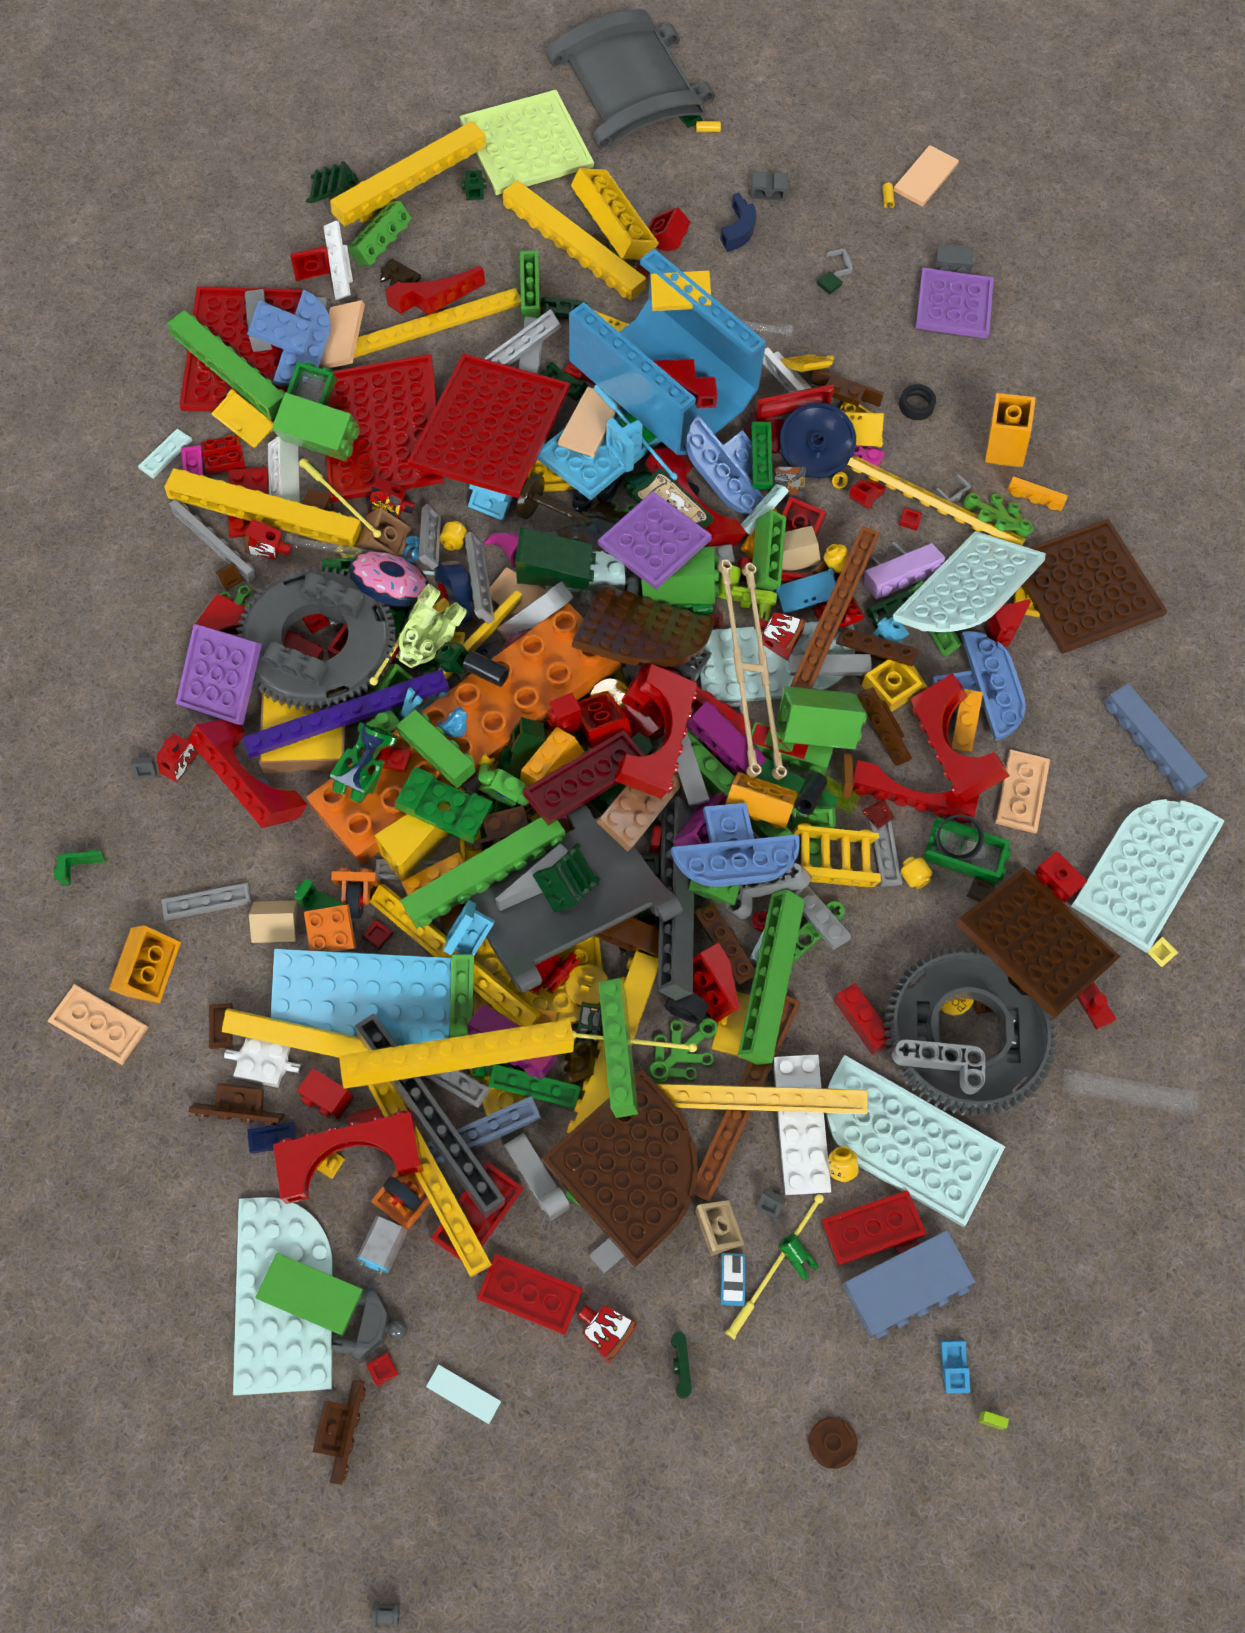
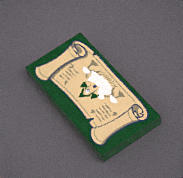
[632,468,714,529]

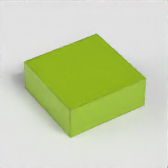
[978,1411,1009,1430]

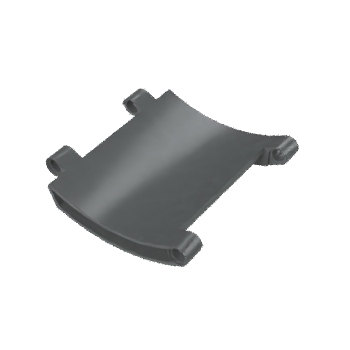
[545,9,715,150]
[469,804,683,994]

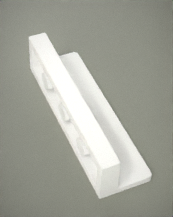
[763,348,811,393]
[268,437,300,502]

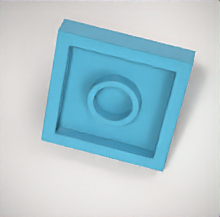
[606,418,643,472]
[468,484,517,520]
[443,900,494,955]

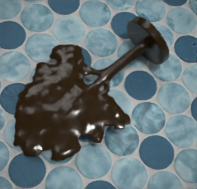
[516,473,629,555]

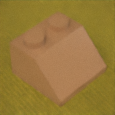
[356,508,411,557]

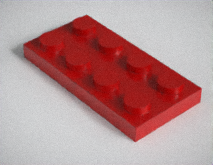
[228,467,268,538]
[821,1190,926,1266]
[477,1253,583,1336]

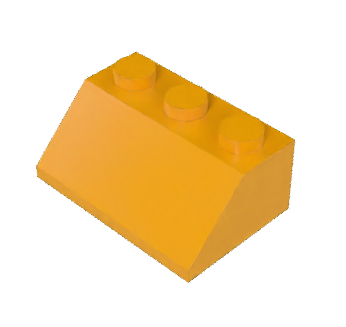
[520,727,586,788]
[726,772,798,828]
[109,925,181,1004]

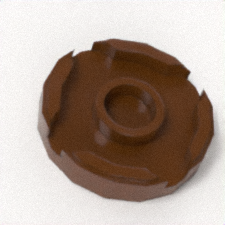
[809,1417,857,1469]

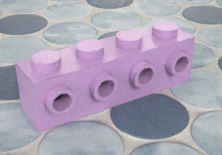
[864,543,945,599]

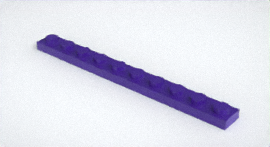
[242,669,449,758]

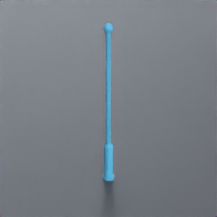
[594,384,677,480]

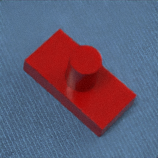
[1077,982,1117,1030]

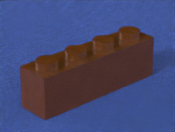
[594,916,659,958]

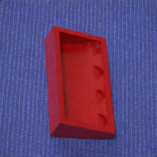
[753,384,834,420]
[430,1161,524,1263]

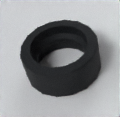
[899,384,936,420]
[664,993,709,1024]

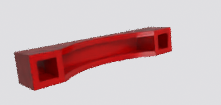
[852,760,979,823]

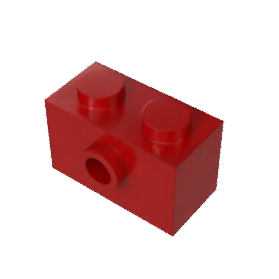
[547,692,581,733]
[1035,851,1088,903]
[297,1069,354,1120]

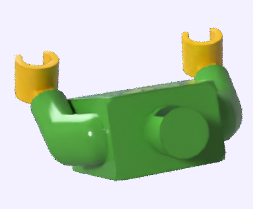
[478,753,529,809]

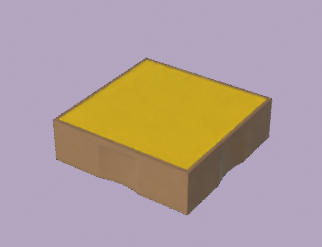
[259,686,348,773]

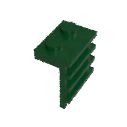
[306,161,358,203]
[532,843,601,912]

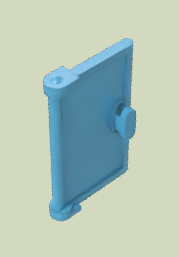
[775,568,836,614]

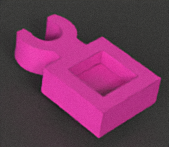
[853,446,885,467]

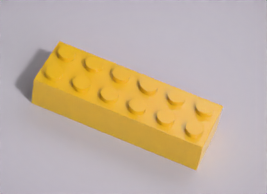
[571,168,659,260]

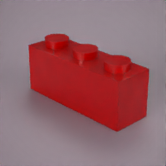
[834,983,890,1055]

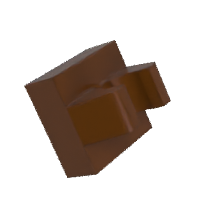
[215,562,243,591]

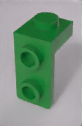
[53,849,106,886]
[294,878,345,911]

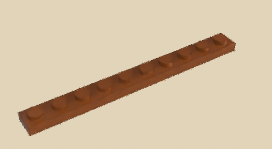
[790,525,880,689]
[693,995,801,1203]

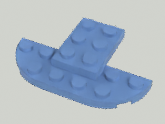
[247,289,331,387]
[685,415,764,515]
[932,631,1026,742]
[670,803,800,887]

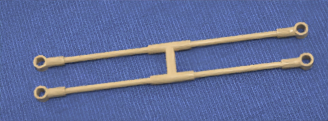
[718,559,787,780]

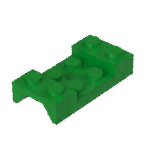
[395,767,493,844]

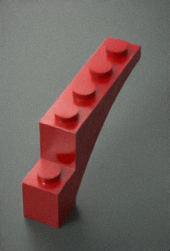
[385,266,485,315]
[653,359,717,409]

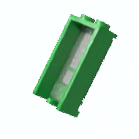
[287,362,337,406]
[923,817,1012,885]

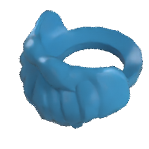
[402,536,420,563]
[437,707,467,737]

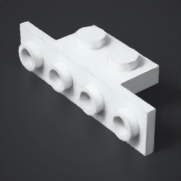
[323,221,353,300]

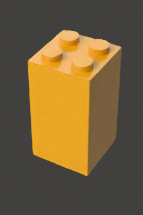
[985,393,1036,467]

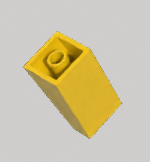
[374,803,450,881]

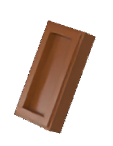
[841,753,854,798]

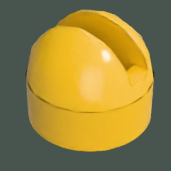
[832,472,848,489]

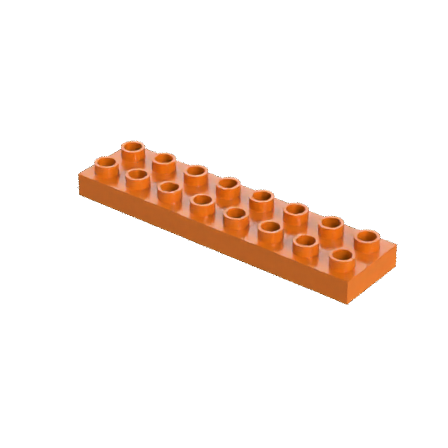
[306,603,621,866]

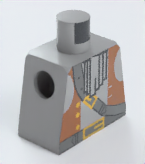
[772,467,807,504]

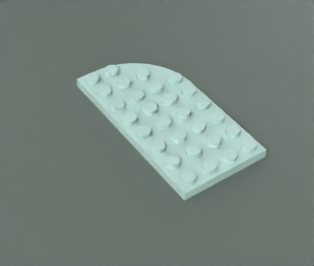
[893,531,1046,632]
[698,622,856,703]
[1071,799,1224,953]
[826,1055,1005,1227]
[233,1197,333,1396]

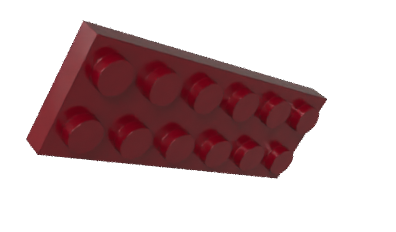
[522,730,646,826]

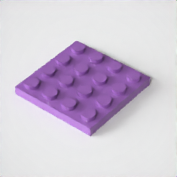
[915,268,994,339]
[598,491,712,590]
[176,624,262,725]

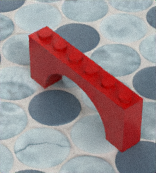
[645,448,746,547]
[190,594,324,660]
[621,663,753,767]
[614,664,697,799]
[910,673,1010,802]
[188,720,308,828]
[273,1111,424,1204]

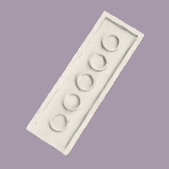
[773,1055,831,1195]

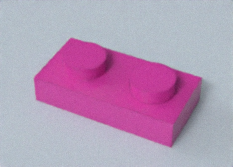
[182,445,204,475]

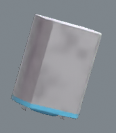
[356,1216,408,1274]

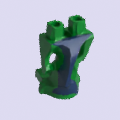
[330,722,398,803]

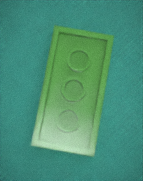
[255,1253,364,1336]

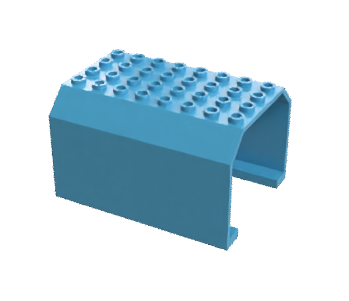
[569,249,766,455]

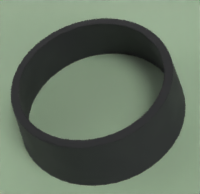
[936,814,984,861]

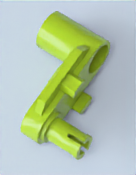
[718,566,777,622]

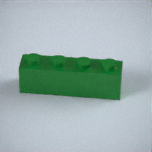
[755,758,838,807]

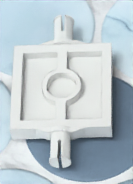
[224,1037,301,1088]

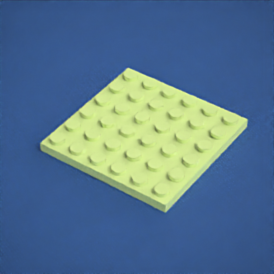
[460,90,594,195]

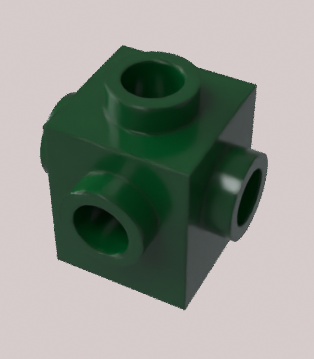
[461,170,487,200]
[435,642,469,674]

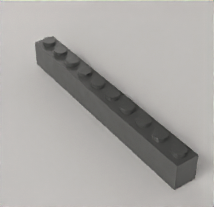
[658,797,695,1000]
[355,1013,505,1219]

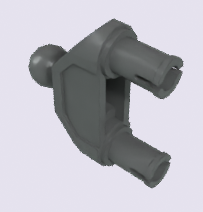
[332,1288,407,1360]

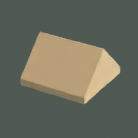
[782,526,821,572]
[249,900,297,943]
[695,1200,744,1256]

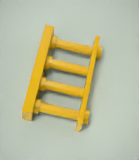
[792,823,881,887]

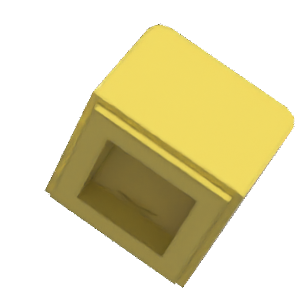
[1147,937,1179,967]

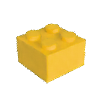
[862,660,923,712]

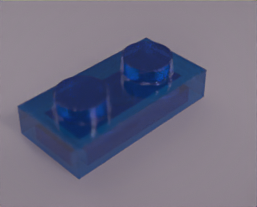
[247,1122,296,1154]

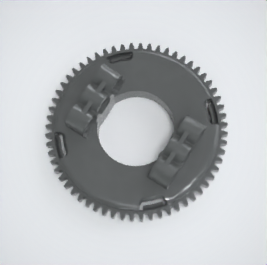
[236,567,396,712]
[883,946,1057,1116]

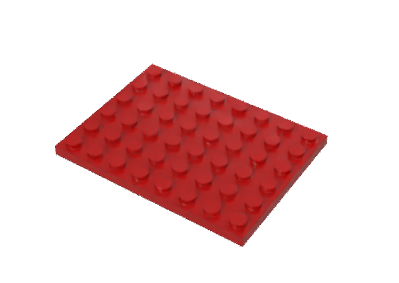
[180,287,307,413]
[408,353,570,498]
[322,354,444,502]

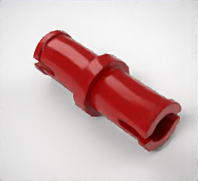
[542,952,581,994]

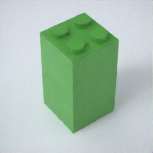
[272,392,360,462]
[641,547,720,605]
[776,686,867,749]

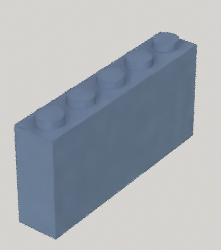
[842,1230,975,1339]

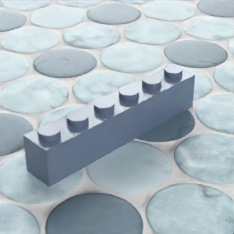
[1105,683,1208,796]

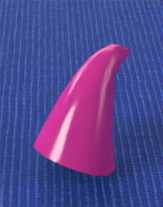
[484,532,519,568]

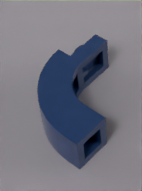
[720,193,756,252]
[435,560,474,623]

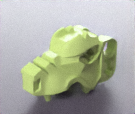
[396,584,467,668]

